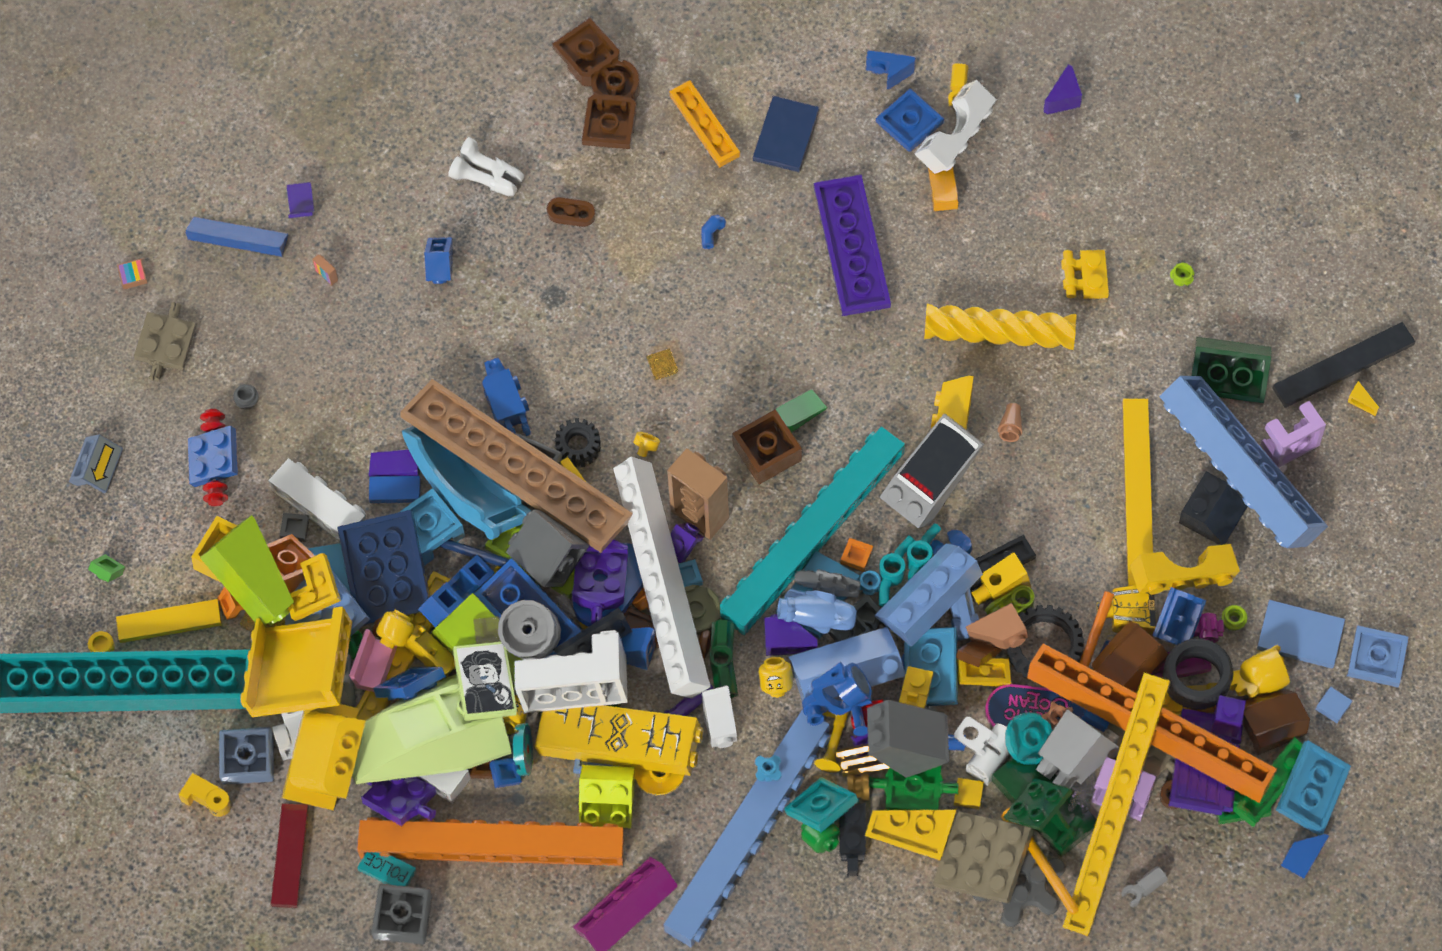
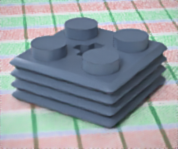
[219,727,274,785]

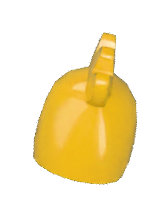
[1230,645,1290,698]

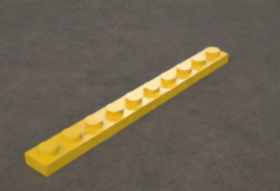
[1063,673,1170,936]

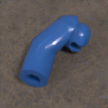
[701,214,726,249]

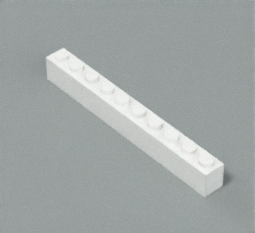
[613,457,710,698]

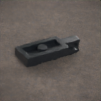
[839,803,866,876]

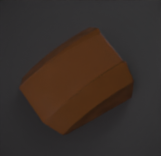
[1092,621,1168,693]
[1242,689,1310,755]

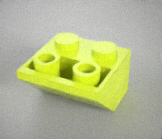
[579,765,635,828]

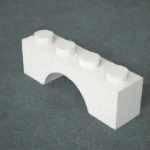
[915,80,996,174]

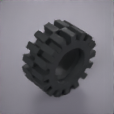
[555,418,601,468]

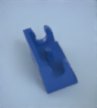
[1153,587,1206,645]

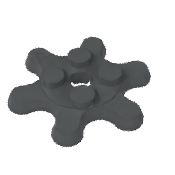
[972,836,1066,927]

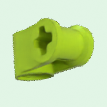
[985,586,1034,615]

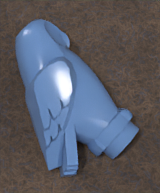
[777,589,856,634]

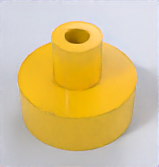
[633,432,660,457]

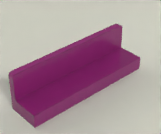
[573,856,678,951]

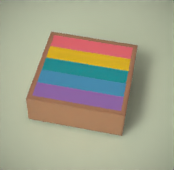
[312,254,338,286]
[117,259,147,289]

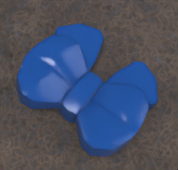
[930,530,973,556]

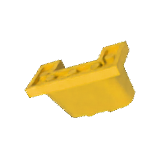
[281,704,366,811]

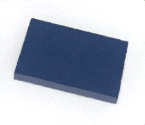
[753,96,819,172]

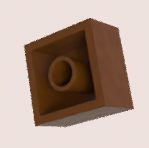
[732,409,802,485]

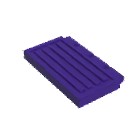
[1169,708,1243,815]

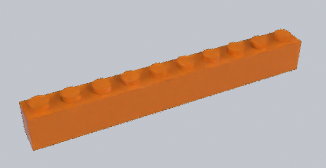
[1027,644,1277,803]
[357,817,624,866]

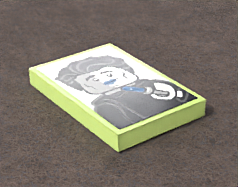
[453,642,517,721]

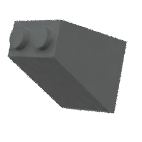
[506,510,589,587]
[867,700,949,778]

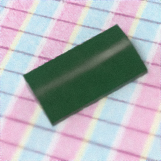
[991,758,1097,858]

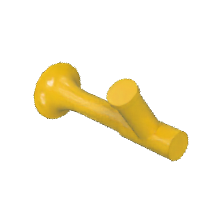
[814,711,849,773]

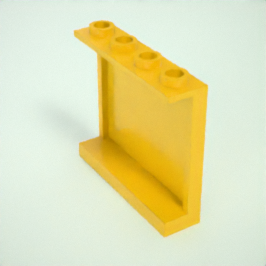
[241,606,352,717]

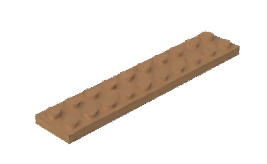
[400,379,633,553]

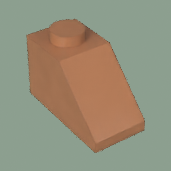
[966,603,1028,649]

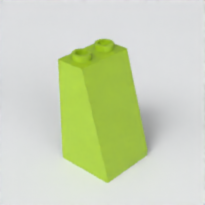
[200,515,294,626]
[431,593,523,690]

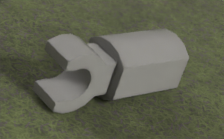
[1121,866,1168,907]

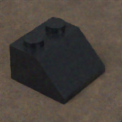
[1179,471,1248,545]

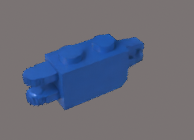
[482,358,531,436]

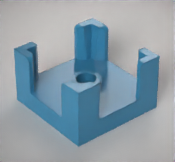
[400,488,465,566]

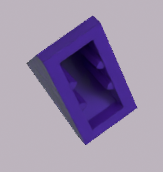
[1043,64,1082,115]

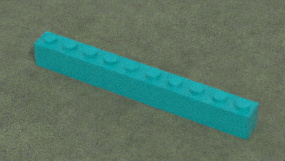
[720,426,905,636]

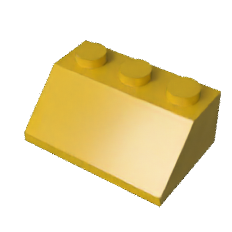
[931,376,974,430]

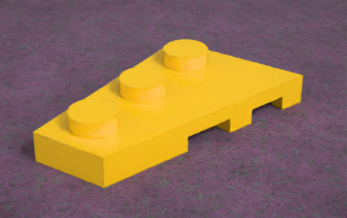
[865,810,957,861]

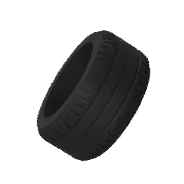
[1163,638,1233,710]

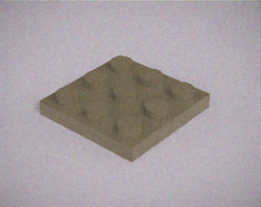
[933,811,1033,904]

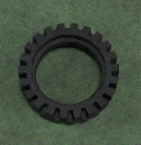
[1007,605,1084,682]

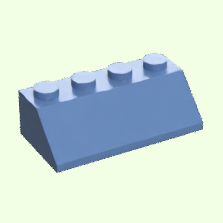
[875,544,983,647]
[789,627,906,701]

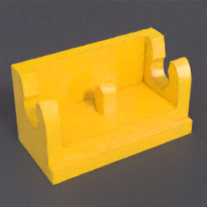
[405,625,456,680]

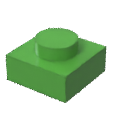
[88,554,125,582]

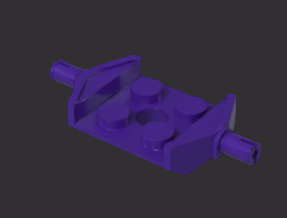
[572,539,628,624]

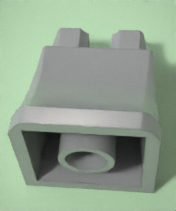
[1036,709,1120,788]

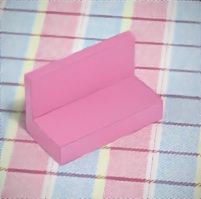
[349,629,397,692]

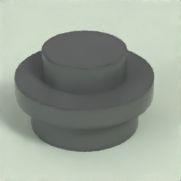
[233,384,259,409]

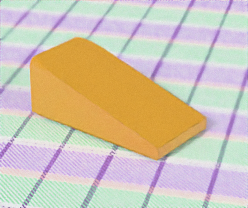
[928,167,958,211]

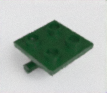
[1003,778,1084,850]

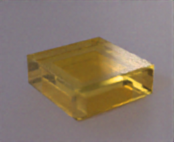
[646,348,678,381]

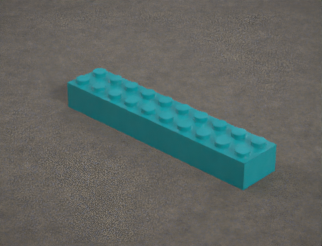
[0,649,251,713]

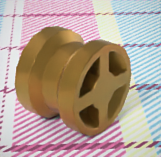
[847,774,869,800]

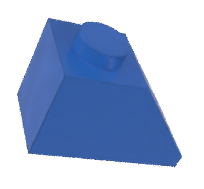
[424,237,453,284]
[620,627,656,670]

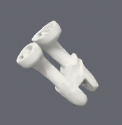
[449,137,524,196]

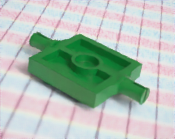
[869,765,959,810]

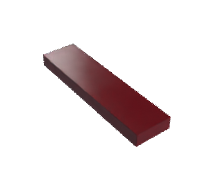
[271,803,309,908]

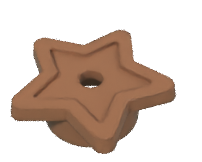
[1041,702,1073,730]

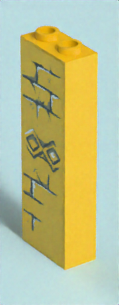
[535,705,703,776]

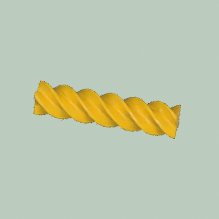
[924,303,1077,350]

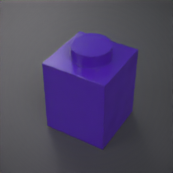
[1211,696,1245,738]

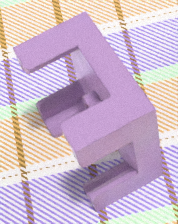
[1260,401,1326,468]
[1091,757,1156,821]

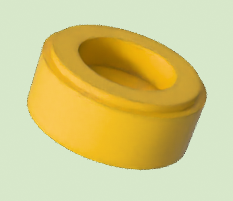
[88,631,115,652]

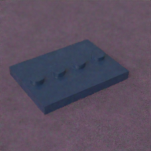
[337,510,430,626]

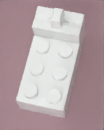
[515,630,628,713]

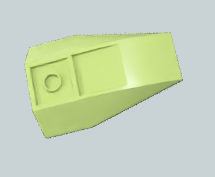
[352,674,511,784]

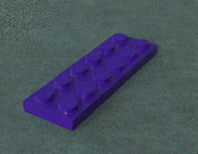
[813,175,891,316]

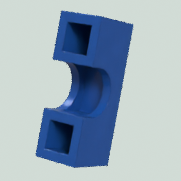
[418,555,495,628]

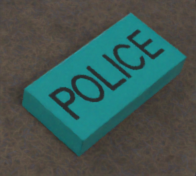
[357,852,417,886]

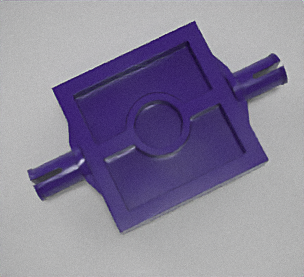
[361,777,436,826]

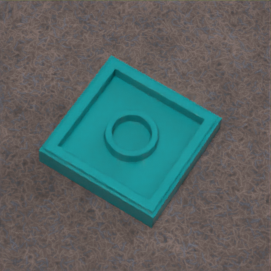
[784,777,858,832]

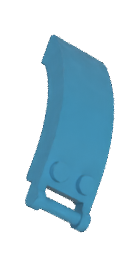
[402,426,531,540]

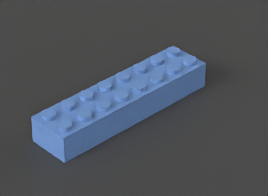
[1159,376,1328,548]

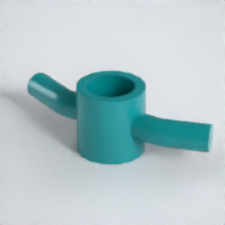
[906,523,942,581]
[879,536,915,607]

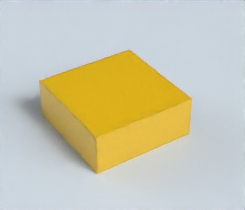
[954,778,984,810]

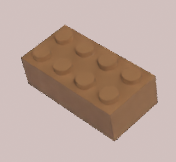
[667,448,729,540]

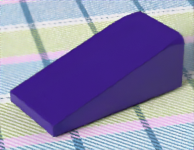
[369,450,420,477]

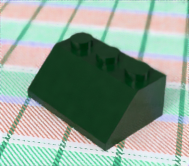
[1191,337,1272,403]

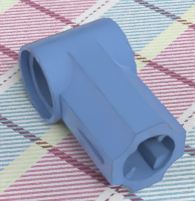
[950,588,979,641]

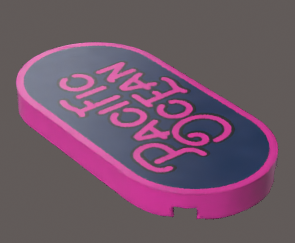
[985,684,1088,727]

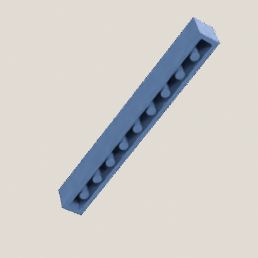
[664,709,831,948]

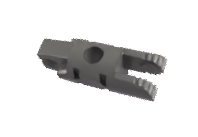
[794,569,861,597]

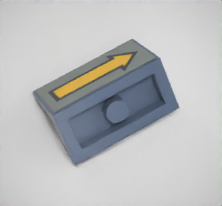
[69,434,123,493]

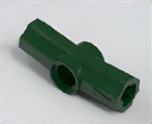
[709,620,738,699]

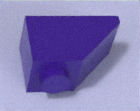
[764,614,818,656]

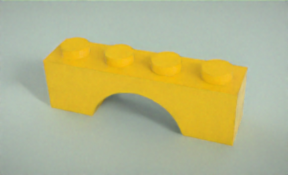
[1130,544,1240,595]

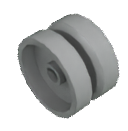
[498,600,561,659]

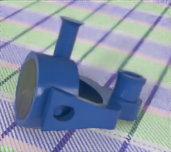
[802,662,872,736]

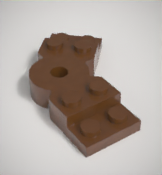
[552,18,640,150]

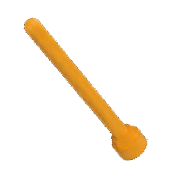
[1001,807,1078,914]

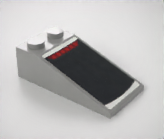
[879,414,984,528]

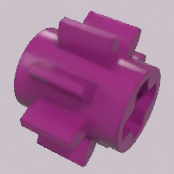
[1193,613,1224,643]

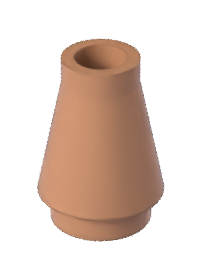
[998,403,1023,442]

